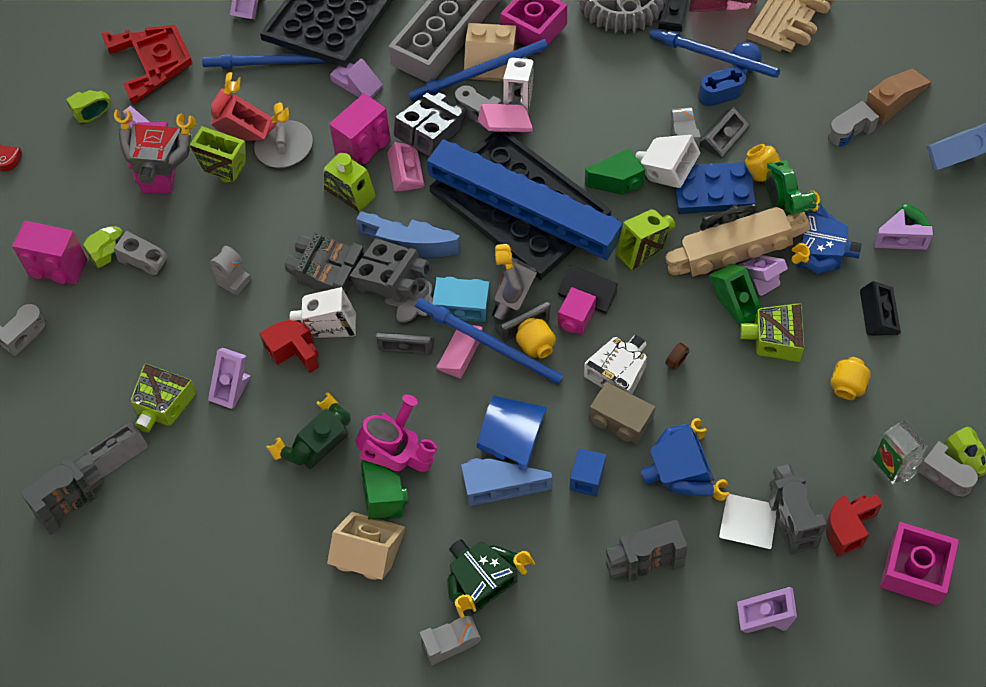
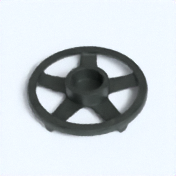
[699,204,757,231]

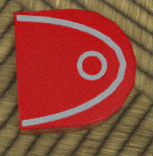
[0,145,22,171]

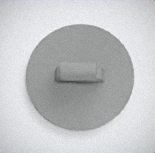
[254,120,313,168]

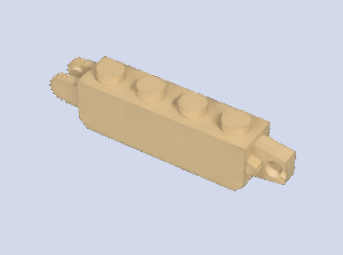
[665,207,810,277]

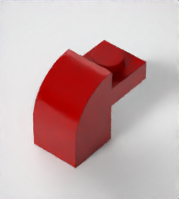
[259,320,319,373]
[825,494,883,557]

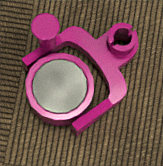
[355,394,437,472]

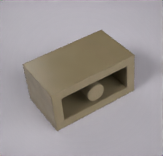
[589,381,655,445]

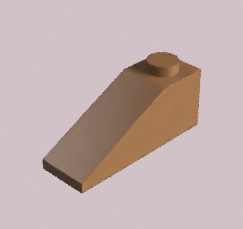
[865,68,931,125]

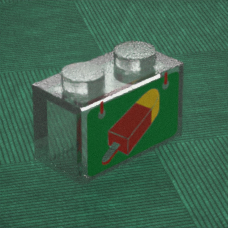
[871,420,928,485]

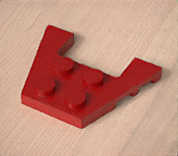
[101,25,193,104]

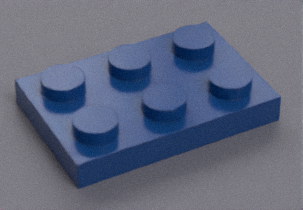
[674,162,756,214]

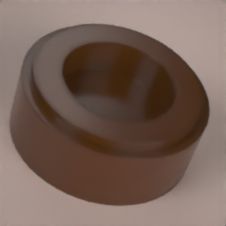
[665,342,690,370]

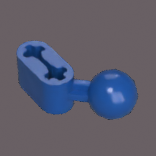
[698,42,762,106]

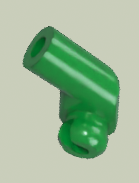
[896,203,931,226]

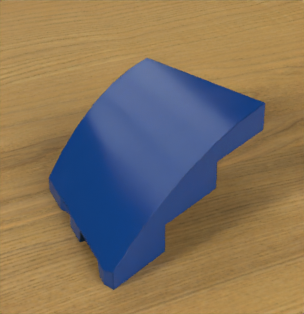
[477,396,547,471]

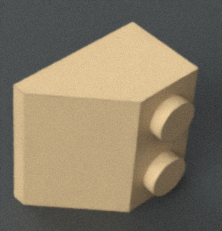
[464,23,517,82]
[327,512,405,580]

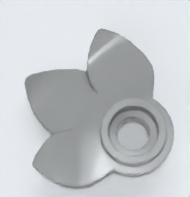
[385,278,433,323]

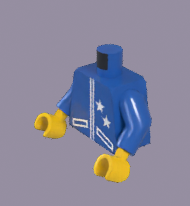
[792,191,862,274]
[641,418,730,501]

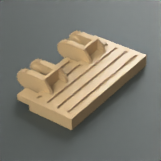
[747,0,835,53]

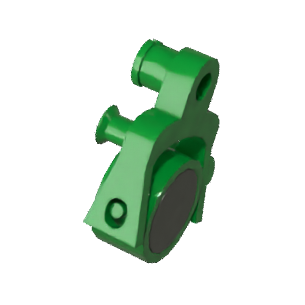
[766,160,822,216]

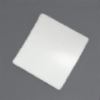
[719,494,777,549]

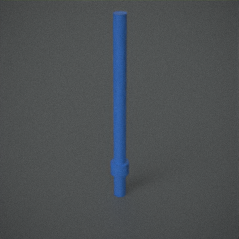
[650,29,780,78]
[408,39,548,101]
[202,54,329,69]
[415,297,563,384]

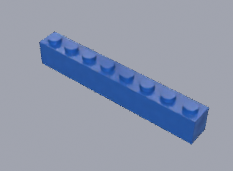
[427,139,623,260]

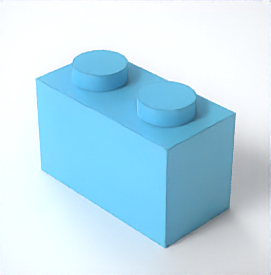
[432,277,490,323]

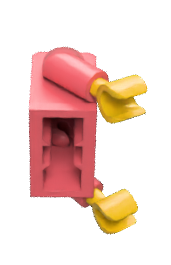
[210,72,289,141]

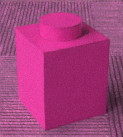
[558,287,596,335]

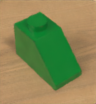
[585,148,645,195]
[709,264,761,326]
[361,460,408,520]

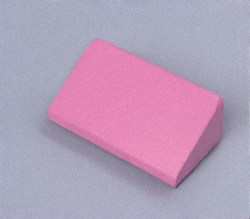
[478,104,533,132]
[387,142,425,192]
[436,325,483,379]

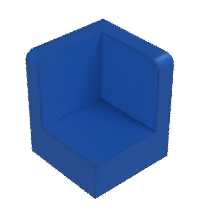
[570,449,606,497]

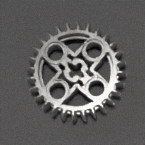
[579,0,666,34]

